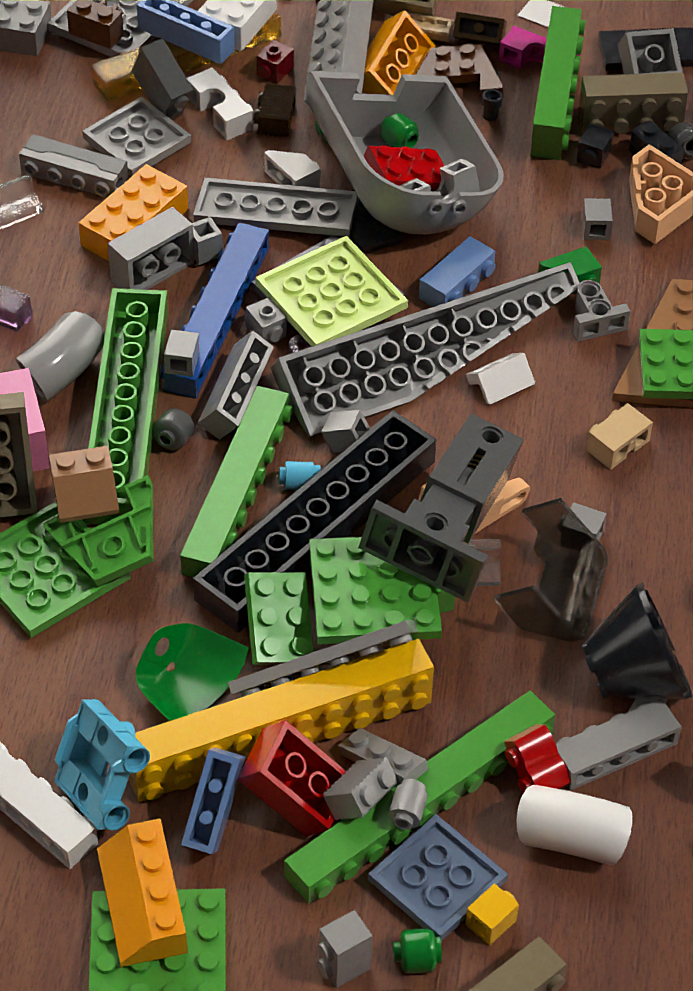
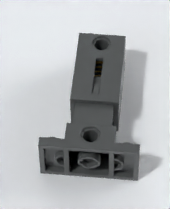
[359,413,524,603]

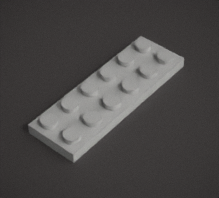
[193,178,359,237]
[228,620,418,697]

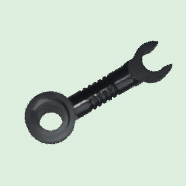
[482,72,503,121]

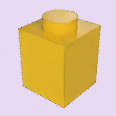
[465,883,519,946]

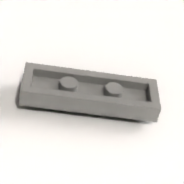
[338,728,429,784]

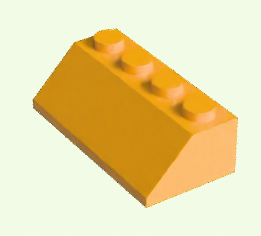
[362,10,436,95]
[97,819,188,967]

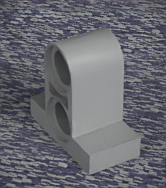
[573,280,631,342]

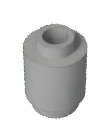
[388,779,428,830]

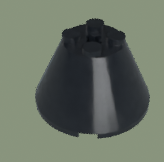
[582,582,693,700]

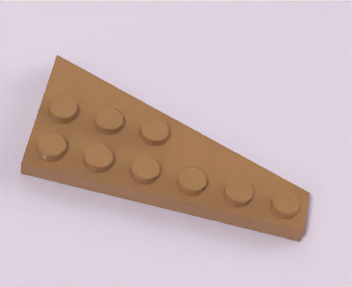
[612,279,693,408]

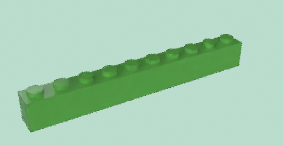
[284,690,555,904]

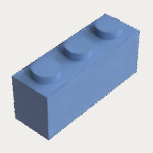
[419,236,496,307]
[181,747,246,854]

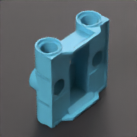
[54,699,150,830]

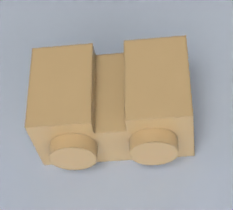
[586,403,653,470]

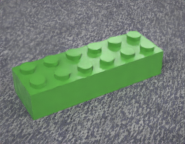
[530,6,586,160]

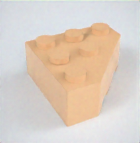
[629,144,693,244]

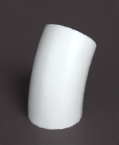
[516,785,632,866]

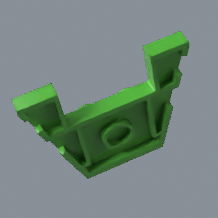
[43,475,154,586]

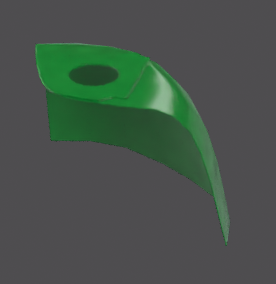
[135,623,249,721]

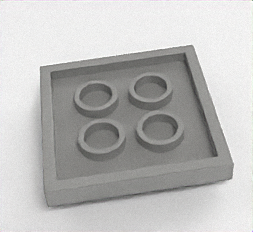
[82,97,191,177]

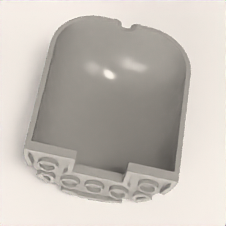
[306,71,504,235]

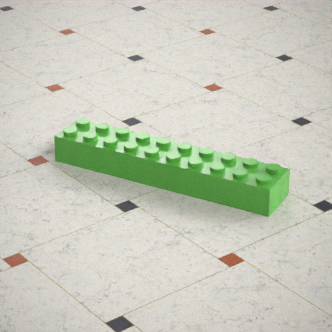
[82,288,168,524]

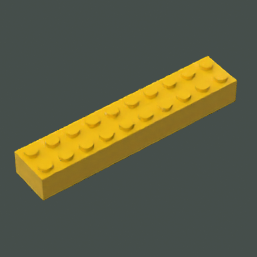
[129,638,434,802]

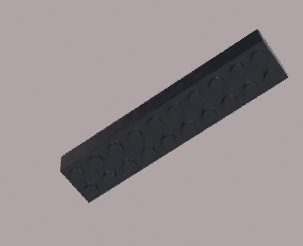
[193,410,437,633]

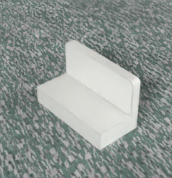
[466,353,535,404]

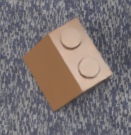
[49,446,119,523]

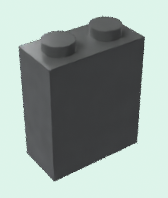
[131,38,193,120]

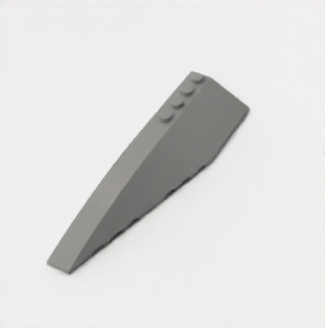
[271,262,579,437]

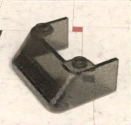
[494,498,608,642]

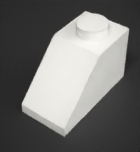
[264,150,321,188]

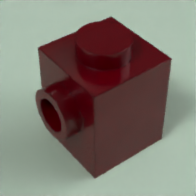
[256,39,294,84]

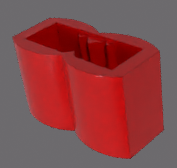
[504,724,571,794]

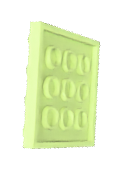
[256,236,408,347]

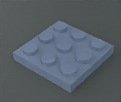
[368,814,508,941]

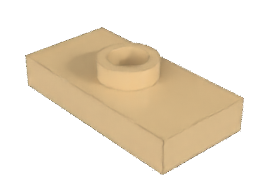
[407,12,454,42]

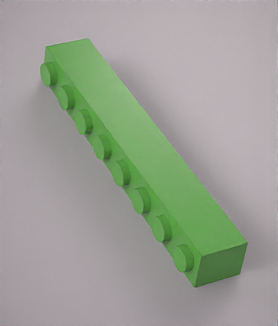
[180,386,293,577]

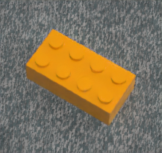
[78,164,188,261]

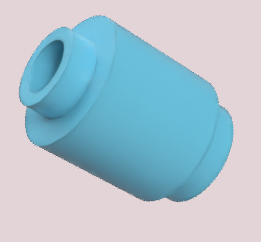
[279,461,321,490]

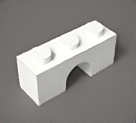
[187,68,254,140]

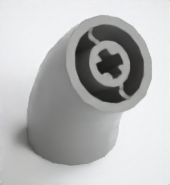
[15,311,105,402]

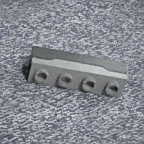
[19,134,128,198]

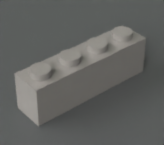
[198,330,274,440]
[556,698,682,791]

